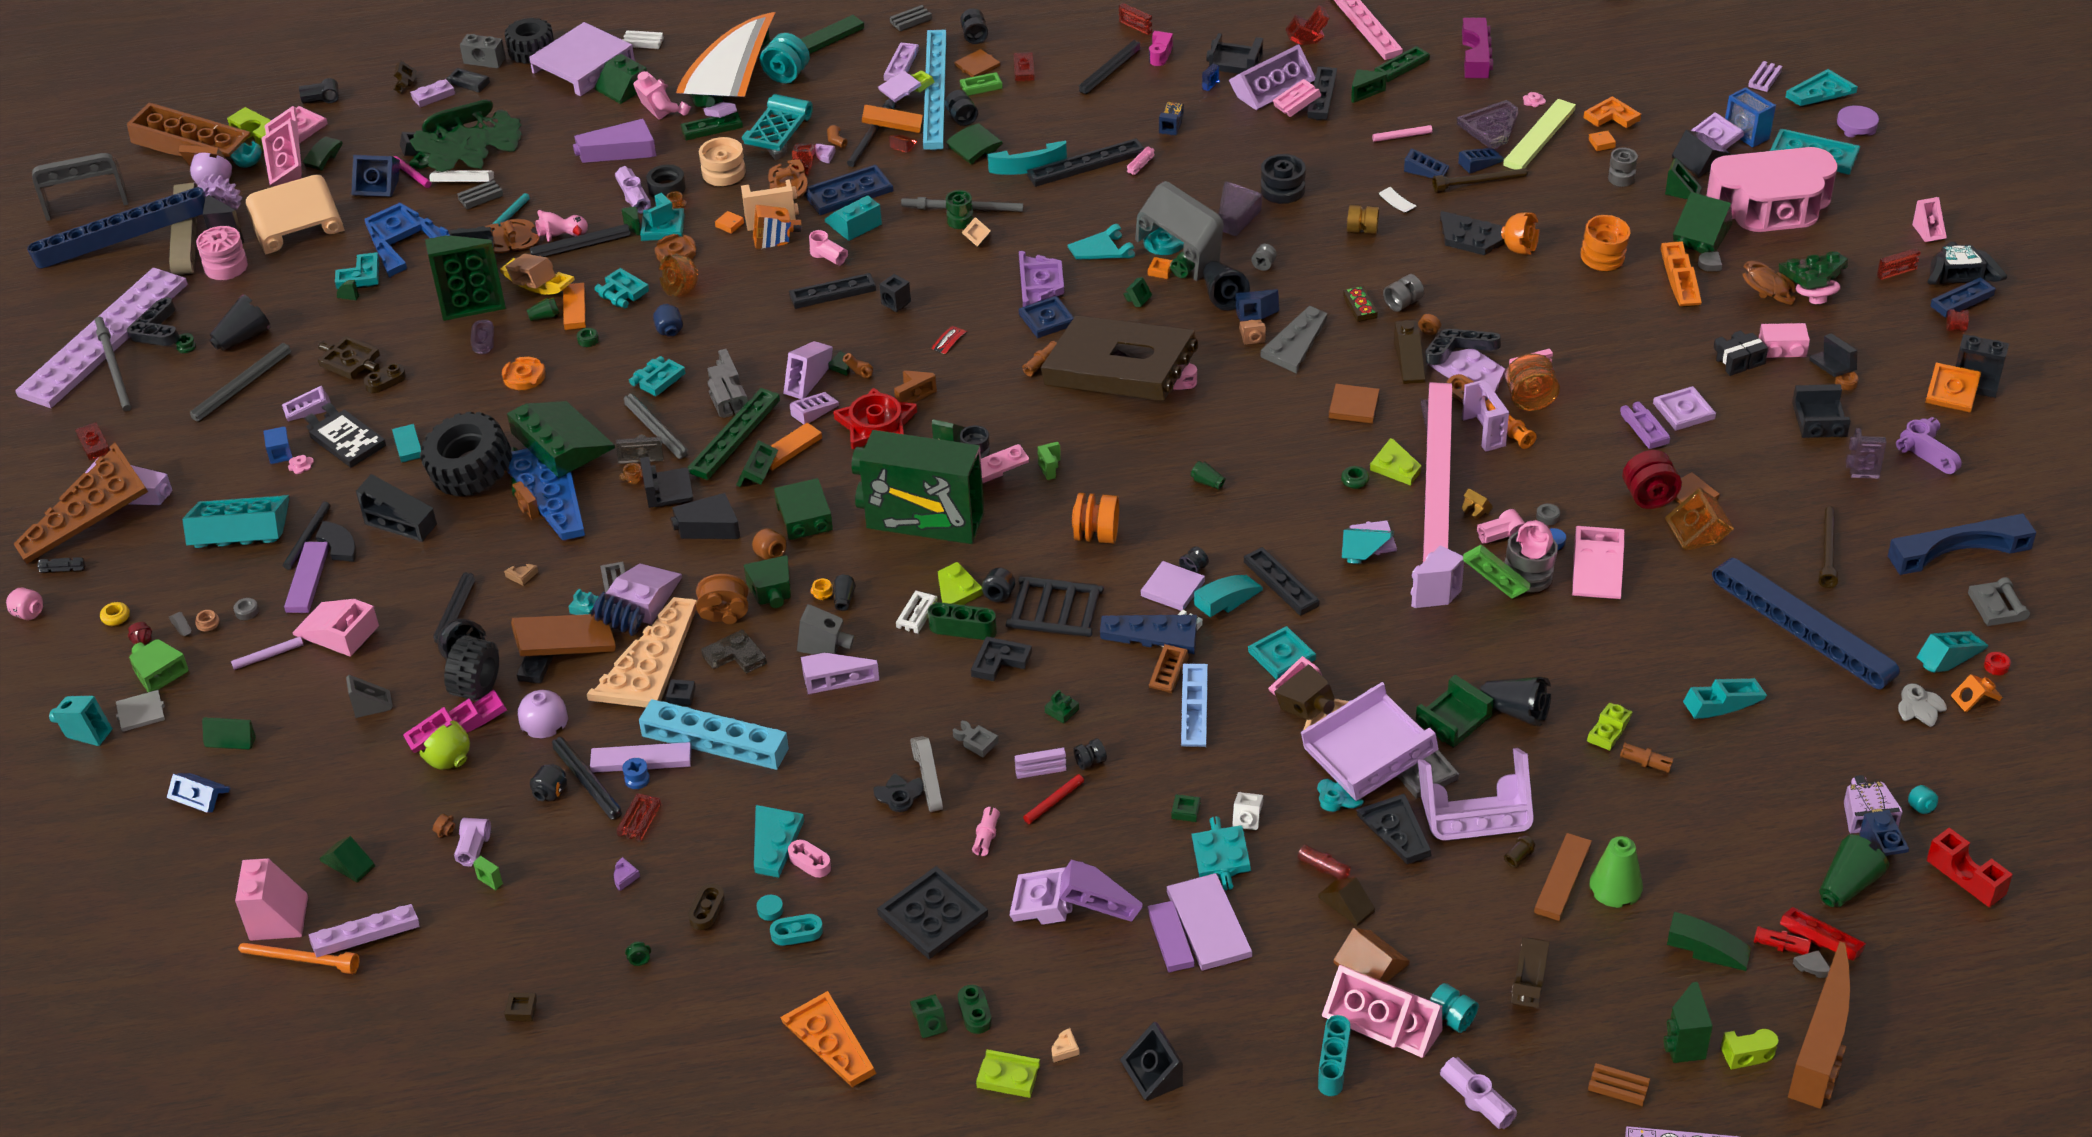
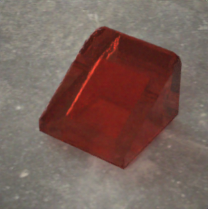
[889,135,917,153]

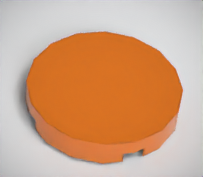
[502,357,546,390]

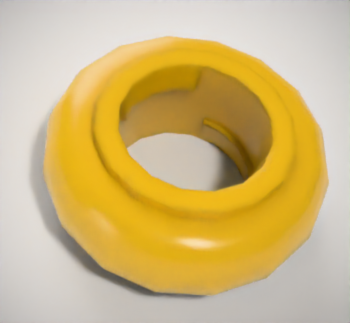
[100,602,130,626]

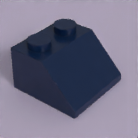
[351,155,400,197]

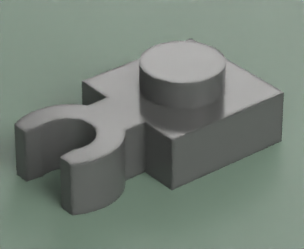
[953,720,999,757]

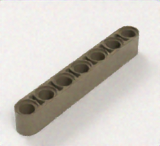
[169,182,197,275]

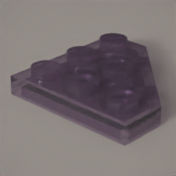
[1457,100,1518,149]

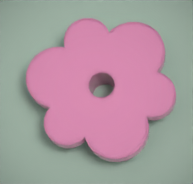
[1523,92,1546,107]
[288,455,314,474]

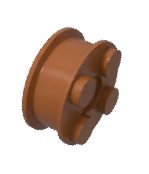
[696,574,748,624]

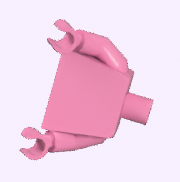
[633,71,691,120]

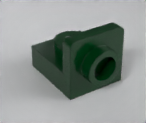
[910,994,948,1038]

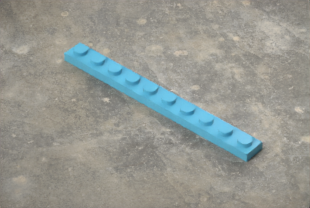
[923,30,947,150]

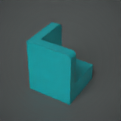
[643,193,674,228]

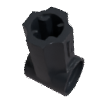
[299,78,339,103]

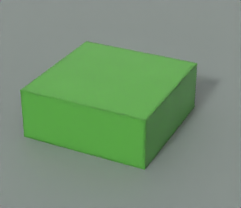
[473,856,503,890]

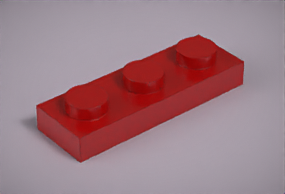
[1780,907,1866,961]

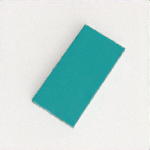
[1770,129,1860,175]

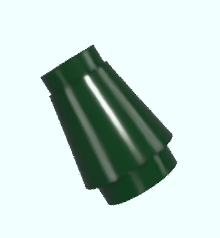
[526,298,560,321]
[1190,461,1226,490]

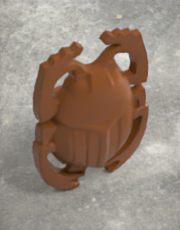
[768,159,808,199]
[485,219,539,253]
[1743,261,1796,305]

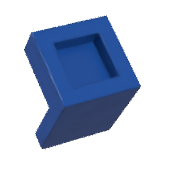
[264,427,293,464]

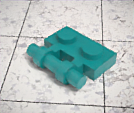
[595,268,649,309]
[629,356,686,396]

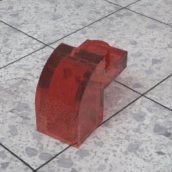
[1285,5,1330,45]

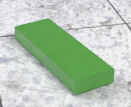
[1463,545,1531,599]

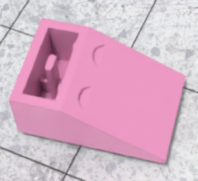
[1572,526,1624,599]
[293,599,379,657]

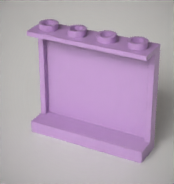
[529,22,635,96]
[1301,682,1438,801]

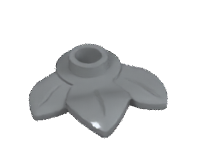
[1898,684,1947,727]

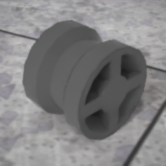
[1251,244,1277,271]

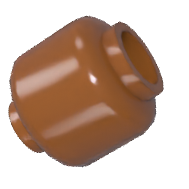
[752,528,787,560]

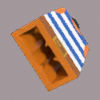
[753,205,802,249]

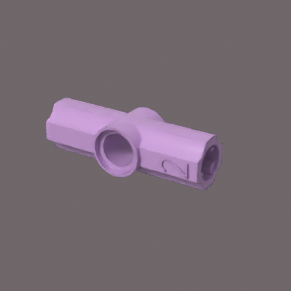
[615,166,651,214]
[1440,1057,1517,1129]

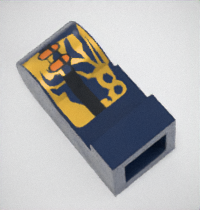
[1159,102,1184,135]

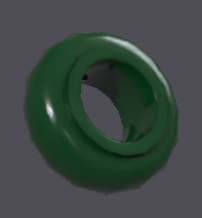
[1341,466,1369,489]

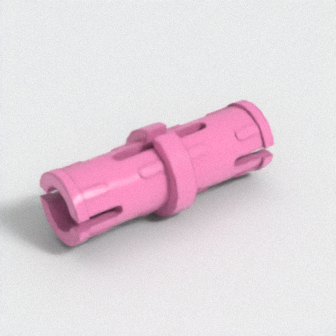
[972,807,1000,856]

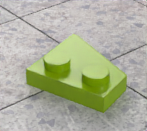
[1370,438,1421,485]
[938,562,983,605]

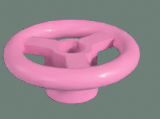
[1796,280,1840,304]

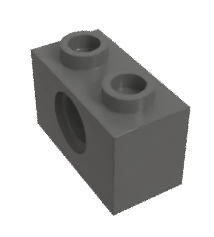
[460,34,506,68]

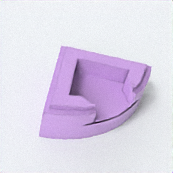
[815,144,836,163]

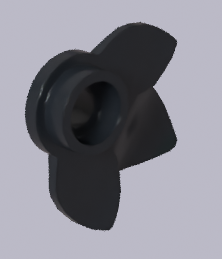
[874,774,924,812]

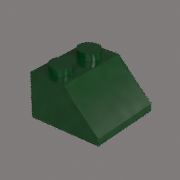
[595,54,647,104]
[1664,982,1713,1063]

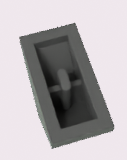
[346,675,393,718]

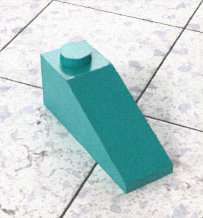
[1916,631,1989,673]

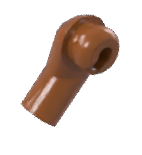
[827,125,848,148]
[843,353,873,378]

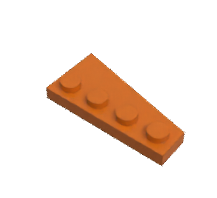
[780,991,876,1087]

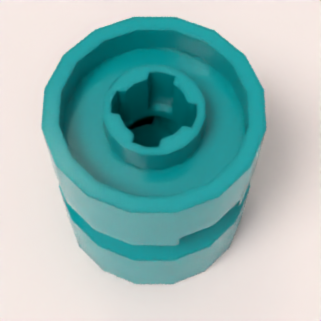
[1429,983,1479,1033]

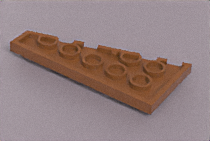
[14,442,148,564]

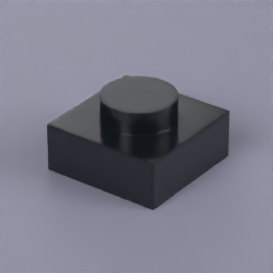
[666,679,696,705]

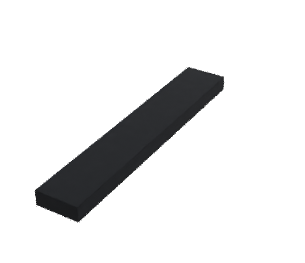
[1027,138,1145,187]

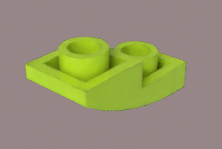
[1587,703,1632,750]

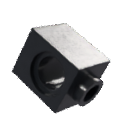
[879,274,911,312]

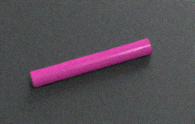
[394,156,432,188]

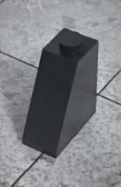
[670,493,740,539]

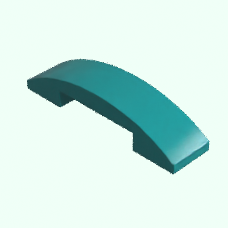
[988,141,1067,175]

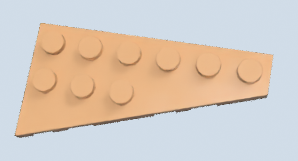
[587,597,696,707]

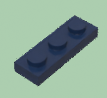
[1930,277,1996,317]

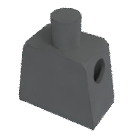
[797,604,855,654]

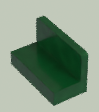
[736,440,778,487]

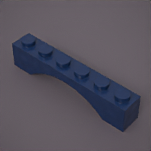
[1888,514,2036,575]

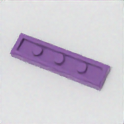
[284,542,329,613]

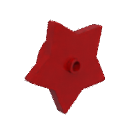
[833,388,917,449]

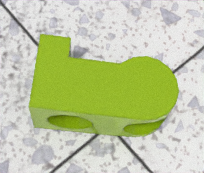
[1720,1029,1779,1070]

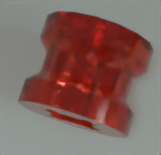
[1946,309,1969,332]

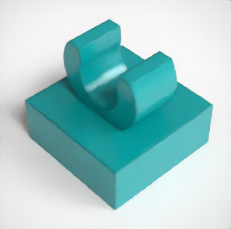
[568,589,598,615]

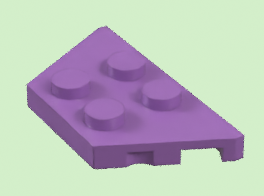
[1019,251,1064,307]

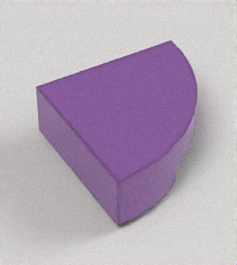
[614,857,640,891]

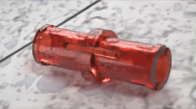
[1298,844,1351,879]

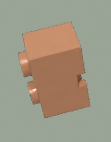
[505,254,555,288]

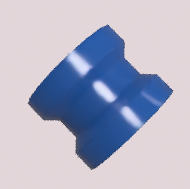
[622,758,650,789]

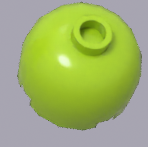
[420,721,470,770]

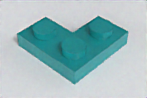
[335,252,379,289]

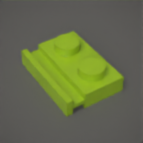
[976,1049,1040,1098]

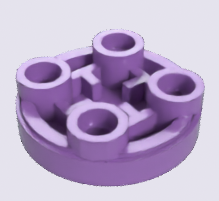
[1837,106,1879,137]

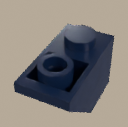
[1235,289,1279,321]
[1860,810,1909,856]

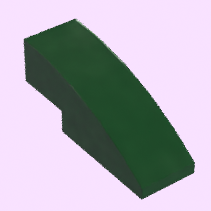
[1667,912,1751,971]

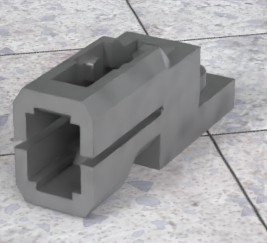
[707,349,748,418]

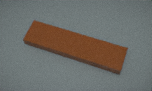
[1534,833,1592,921]

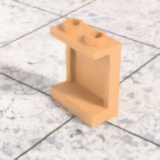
[741,179,799,231]

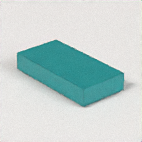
[392,424,421,462]

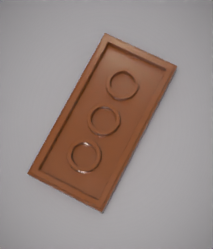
[511,614,616,656]

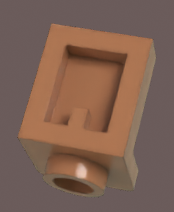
[1240,319,1266,345]

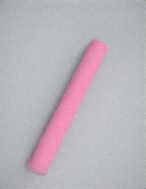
[1372,125,1432,142]

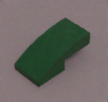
[303,137,343,171]

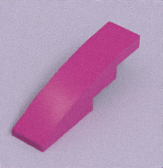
[403,690,507,753]

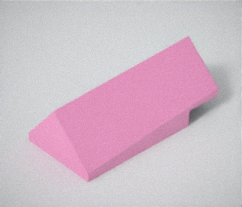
[262,106,301,187]
[1322,965,1442,1058]

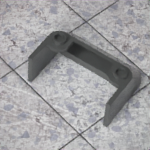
[32,153,128,221]
[1135,181,1224,281]

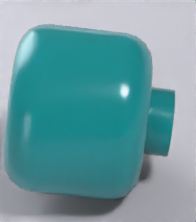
[1908,785,1938,814]

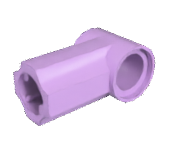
[454,818,491,866]

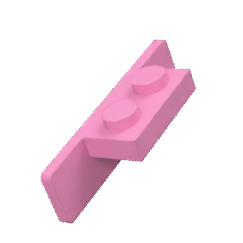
[981,444,1029,483]

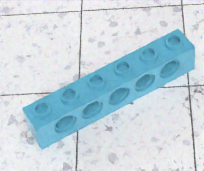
[639,699,789,770]

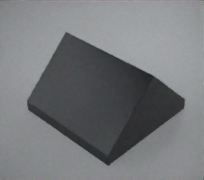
[1672,130,1731,177]
[203,195,244,244]
[1120,1022,1183,1101]

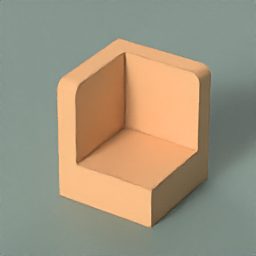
[962,217,990,246]

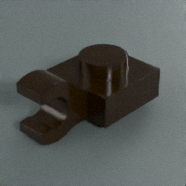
[393,60,417,94]

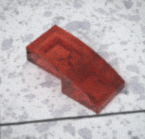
[792,143,816,174]

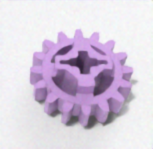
[198,174,242,210]

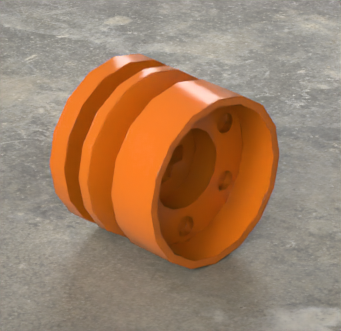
[1580,215,1630,271]
[1072,493,1120,544]

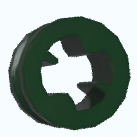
[175,333,196,353]

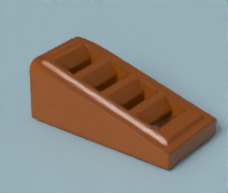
[1149,644,1189,693]

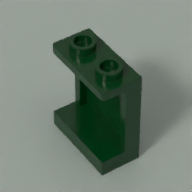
[774,478,833,540]
[1415,675,1494,748]

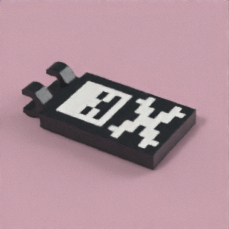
[304,402,386,468]

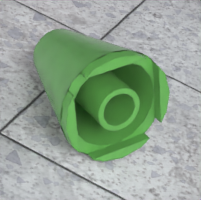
[1589,836,1643,908]

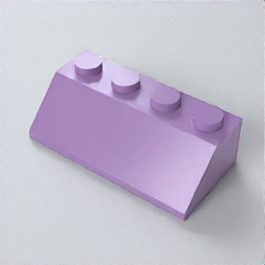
[1229,44,1315,110]

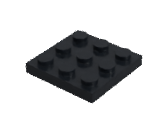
[877,866,988,959]

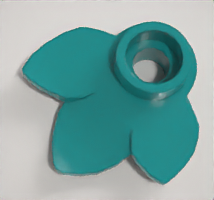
[1317,779,1364,812]

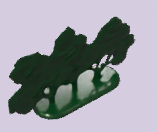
[410,99,522,172]

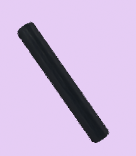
[433,572,475,643]

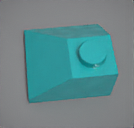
[1342,528,1394,564]

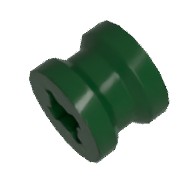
[1170,251,1195,278]

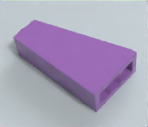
[573,119,656,163]

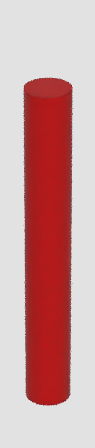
[1023,774,1084,824]

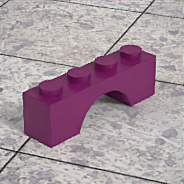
[1462,18,1493,78]

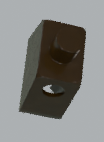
[1274,664,1335,720]

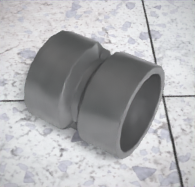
[1608,148,1638,187]
[1383,274,1424,312]

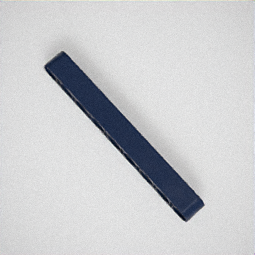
[27,187,206,268]
[1712,558,1900,689]

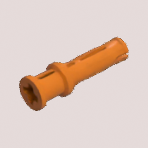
[1485,399,1537,449]

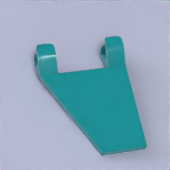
[1068,224,1135,260]

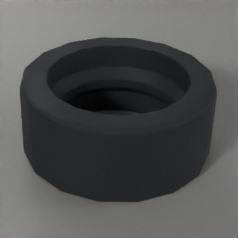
[646,164,686,199]

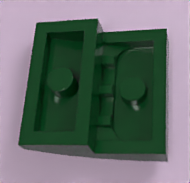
[946,123,1003,165]

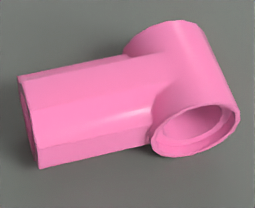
[809,230,848,266]
[1477,509,1525,544]

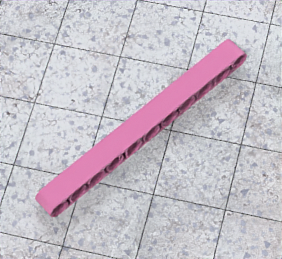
[1423,382,1452,562]

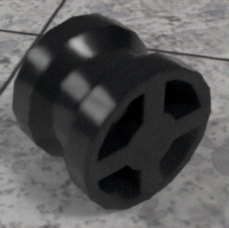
[1179,546,1209,573]

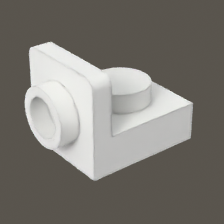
[1233,792,1263,830]

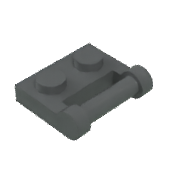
[1968,577,2030,626]

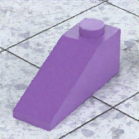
[1059,860,1142,922]

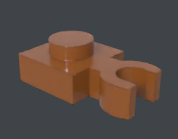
[512,481,540,520]

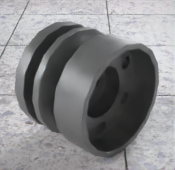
[1505,531,1558,592]

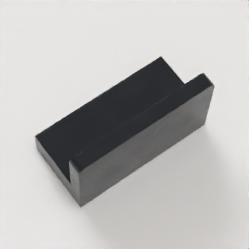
[1810,333,1857,377]

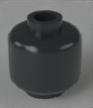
[982,568,1016,602]

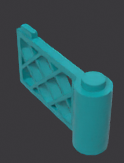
[742,94,813,151]

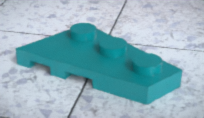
[1786,69,1858,106]
[754,805,804,878]

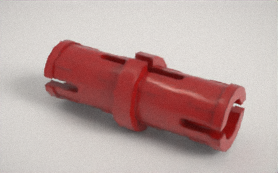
[1754,926,1811,955]

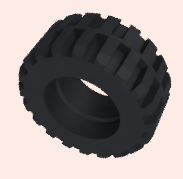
[420,412,512,496]

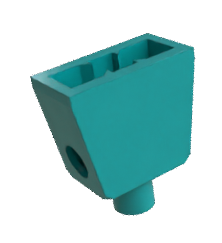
[49,696,113,746]

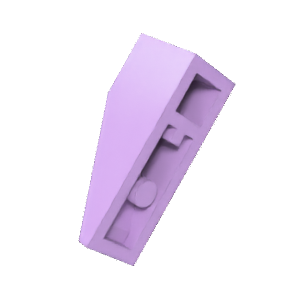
[801,653,879,694]

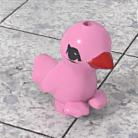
[535,210,588,242]

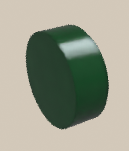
[577,328,599,347]

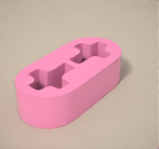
[788,840,831,878]

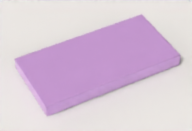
[1167,873,1252,971]

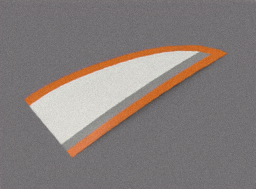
[676,12,776,97]

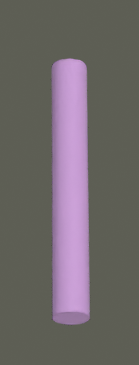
[231,637,303,670]

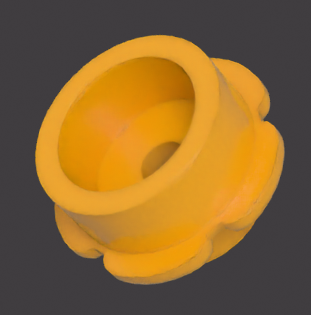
[811,578,833,600]

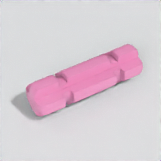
[1127,146,1155,175]

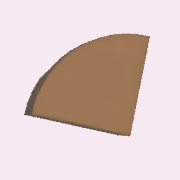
[504,564,538,585]

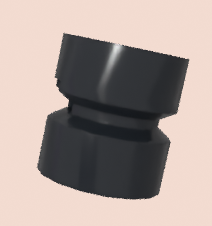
[960,8,988,44]
[945,90,978,126]
[960,425,990,459]

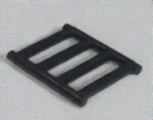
[1006,576,1104,637]

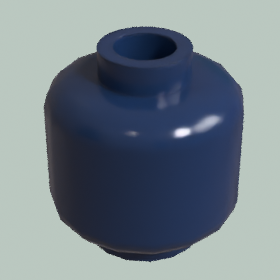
[653,304,683,337]

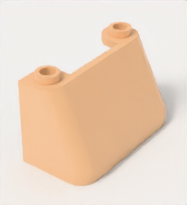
[246,175,345,255]

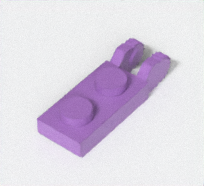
[1620,401,1670,449]

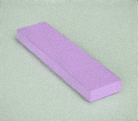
[590,742,691,773]

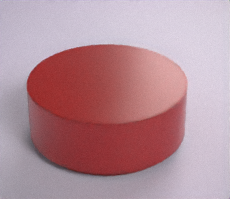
[1984,652,2011,675]

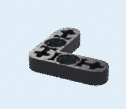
[127,297,180,346]
[1425,329,1501,365]

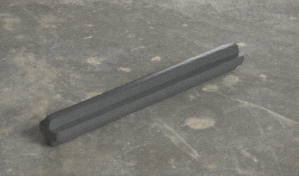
[624,394,688,459]

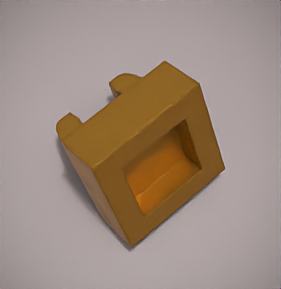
[1462,489,1493,520]

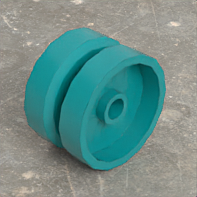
[760,33,810,83]

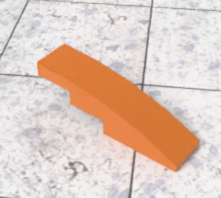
[1660,241,1702,306]

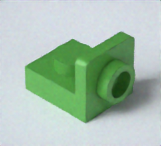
[1038,442,1060,480]

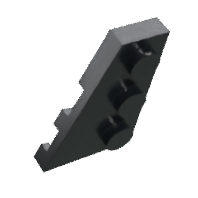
[1356,794,1432,864]

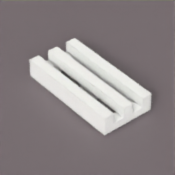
[622,31,664,49]
[896,591,937,634]

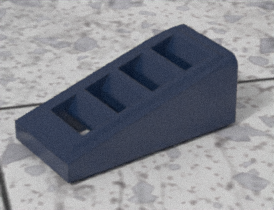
[1458,148,1504,174]
[1404,149,1449,178]

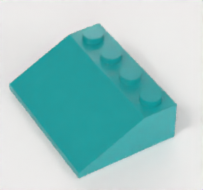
[182,495,289,548]

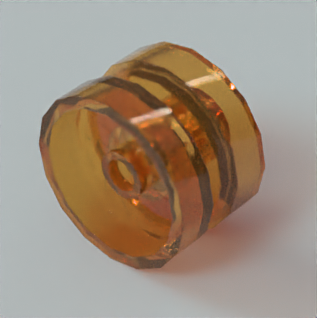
[1505,353,1560,411]

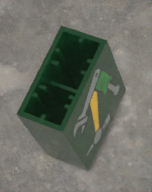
[851,430,985,544]

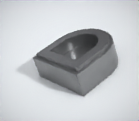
[1698,252,1722,271]

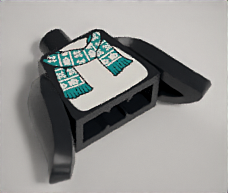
[1927,242,2007,285]

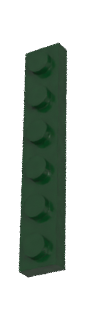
[688,388,780,480]

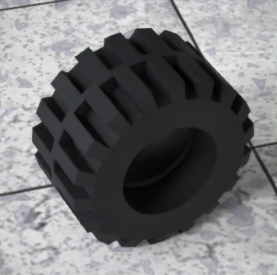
[504,18,554,64]
[444,636,500,701]

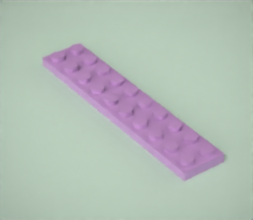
[15,268,188,408]

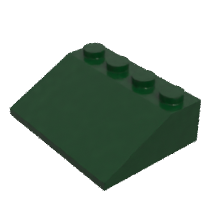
[425,235,506,321]
[507,401,615,478]

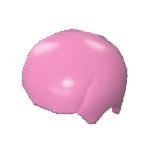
[1516,520,1553,559]

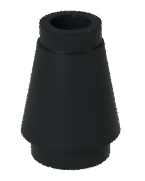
[833,574,856,611]

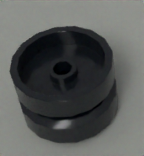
[1261,154,1306,204]

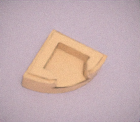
[1052,1028,1079,1062]

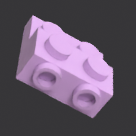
[1010,867,1072,924]

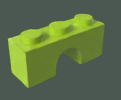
[227,107,271,151]

